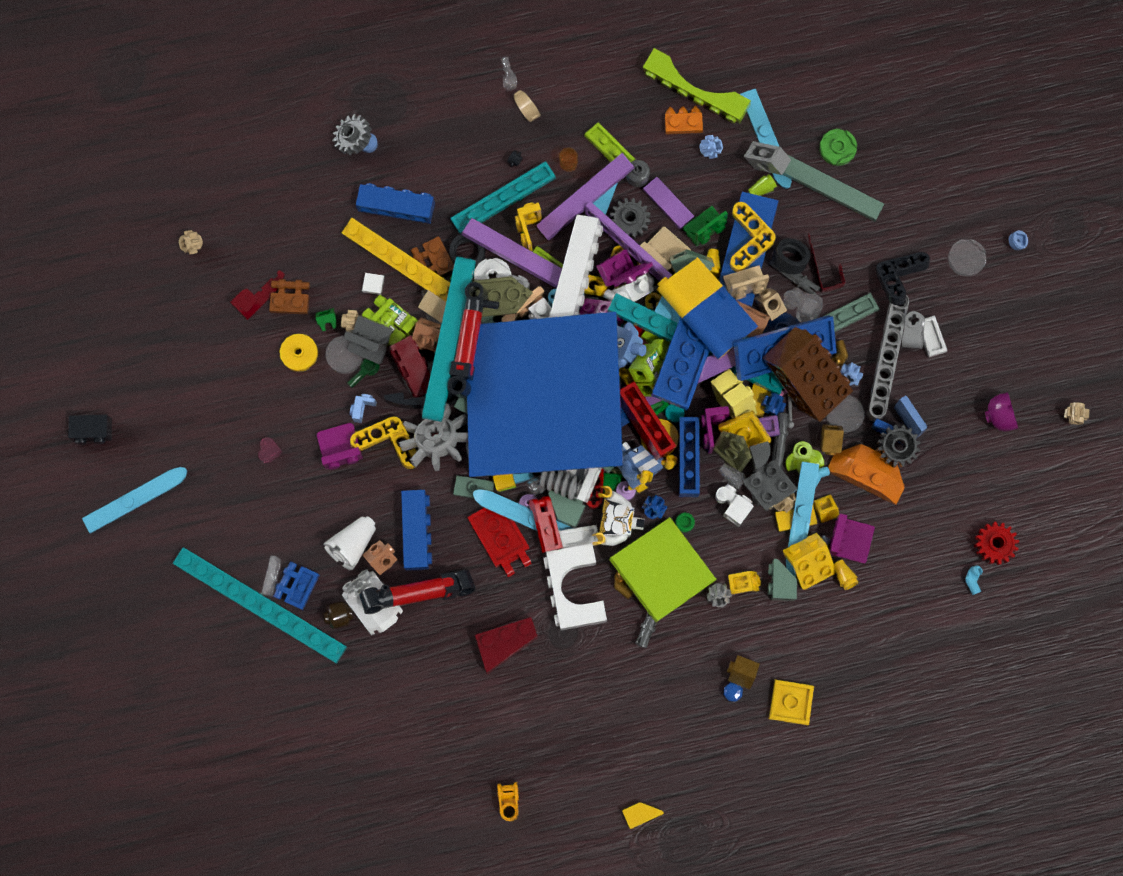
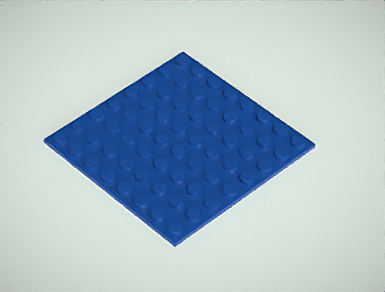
[467,312,623,477]

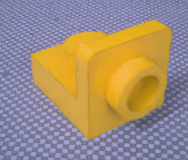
[728,571,761,594]

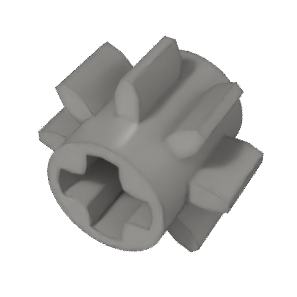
[707,583,732,608]

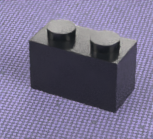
[68,415,112,445]

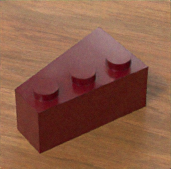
[388,335,431,398]
[475,617,538,674]

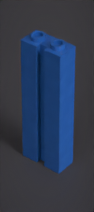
[719,192,779,307]

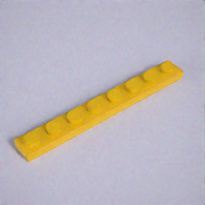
[342,218,450,302]

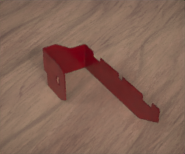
[808,233,846,293]
[230,270,285,320]

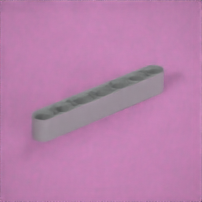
[867,293,909,422]

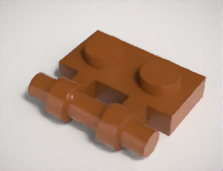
[411,236,454,277]
[269,279,310,314]

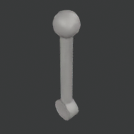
[787,394,794,428]

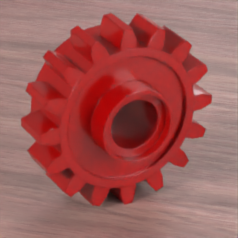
[975,522,1019,565]

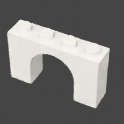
[544,544,607,630]

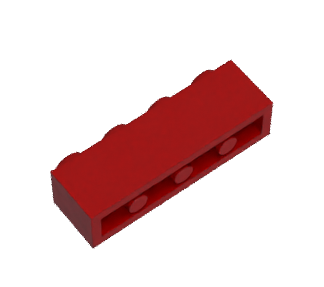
[620,381,676,461]

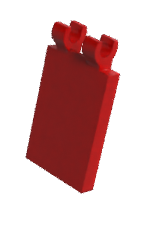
[467,508,532,577]

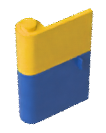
[657,257,758,360]

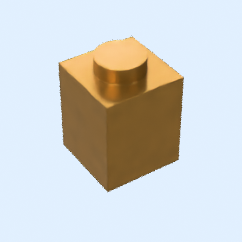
[820,424,844,455]
[727,655,760,689]

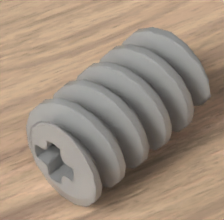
[539,471,583,500]

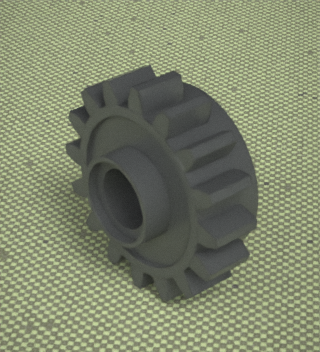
[333,114,372,155]
[610,198,651,239]
[877,425,921,468]

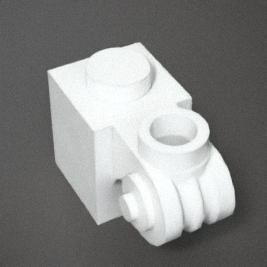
[715,484,754,527]

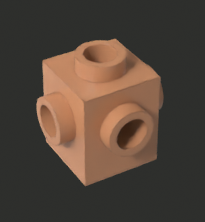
[362,540,397,575]

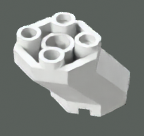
[342,570,403,635]

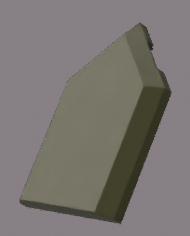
[474,276,533,317]
[713,431,752,474]

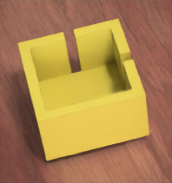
[711,369,757,419]

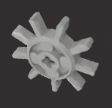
[399,404,468,471]

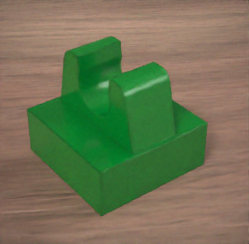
[316,308,336,331]

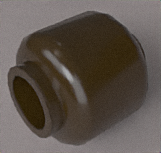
[323,602,353,629]

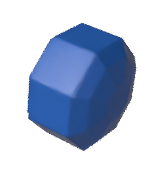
[723,682,743,702]

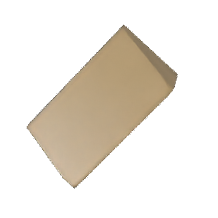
[418,290,446,323]

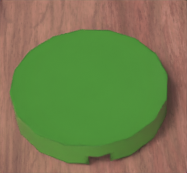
[820,129,857,166]

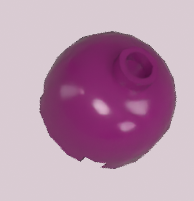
[985,392,1018,431]

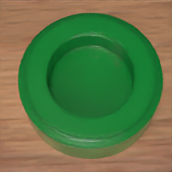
[675,513,695,533]

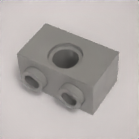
[744,141,791,175]

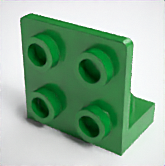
[682,206,728,247]

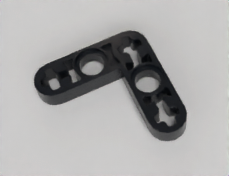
[876,252,930,305]

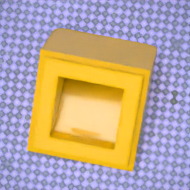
[813,494,839,523]

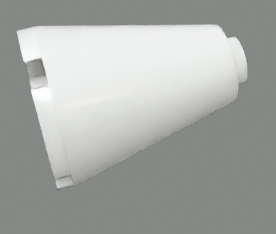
[323,516,376,570]

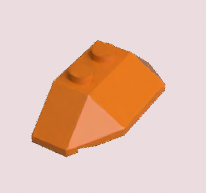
[828,444,905,505]

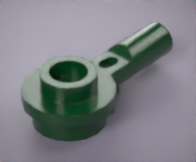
[347,359,380,388]

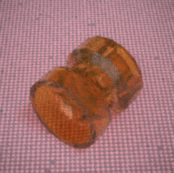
[559,148,578,172]

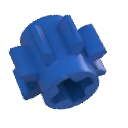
[761,393,786,416]
[642,495,667,519]

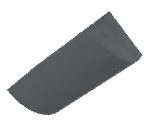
[749,441,770,474]

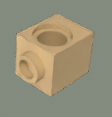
[754,288,787,321]

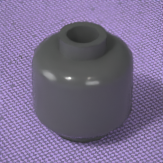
[626,160,650,187]

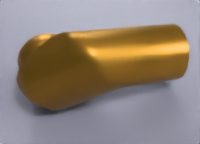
[832,340,848,367]
[614,572,634,599]

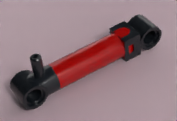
[448,282,500,398]
[359,570,476,614]

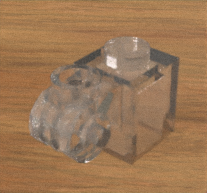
[784,288,823,322]

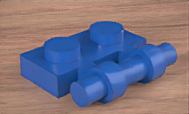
[273,561,320,610]

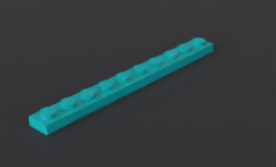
[607,293,783,395]
[173,547,347,664]

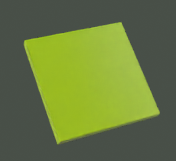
[609,518,717,622]

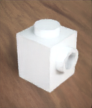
[528,298,551,319]

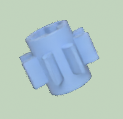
[700,135,723,159]
[840,362,863,386]

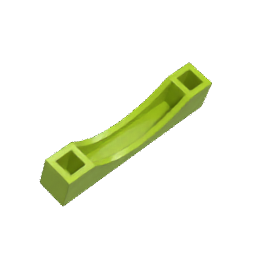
[643,48,751,124]

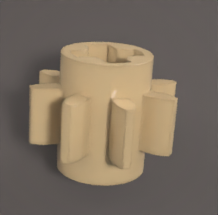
[179,230,203,255]
[341,310,361,331]
[1064,403,1089,425]
[774,493,796,513]

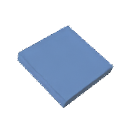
[894,396,927,439]

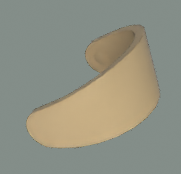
[514,90,540,122]

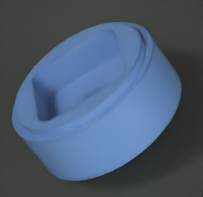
[362,134,378,153]
[1009,230,1028,250]

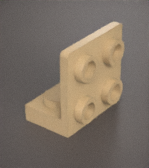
[640,227,691,273]
[723,265,769,300]

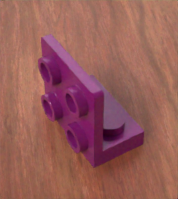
[700,406,729,454]
[829,513,875,564]

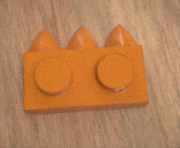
[665,105,703,134]

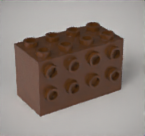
[762,327,853,422]

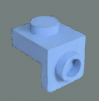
[350,394,377,423]

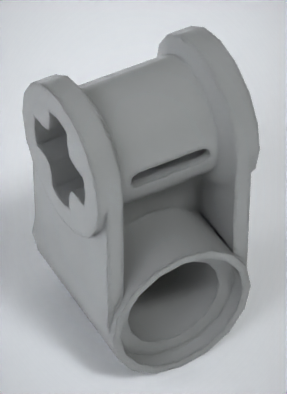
[902,311,925,349]

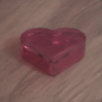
[258,437,283,463]

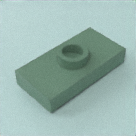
[453,476,495,499]

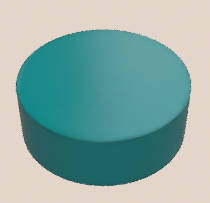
[665,404,685,423]

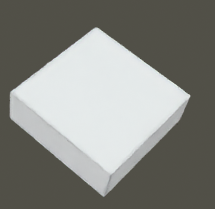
[362,273,384,295]

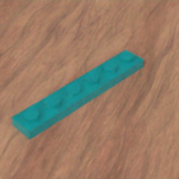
[451,161,556,235]

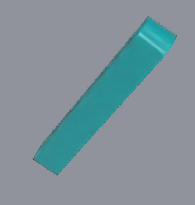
[422,257,476,422]

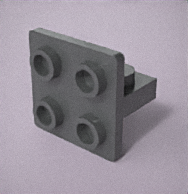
[344,316,392,364]
[743,460,797,511]

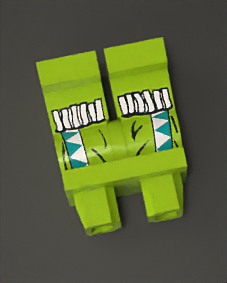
[362,295,418,346]
[628,339,667,397]

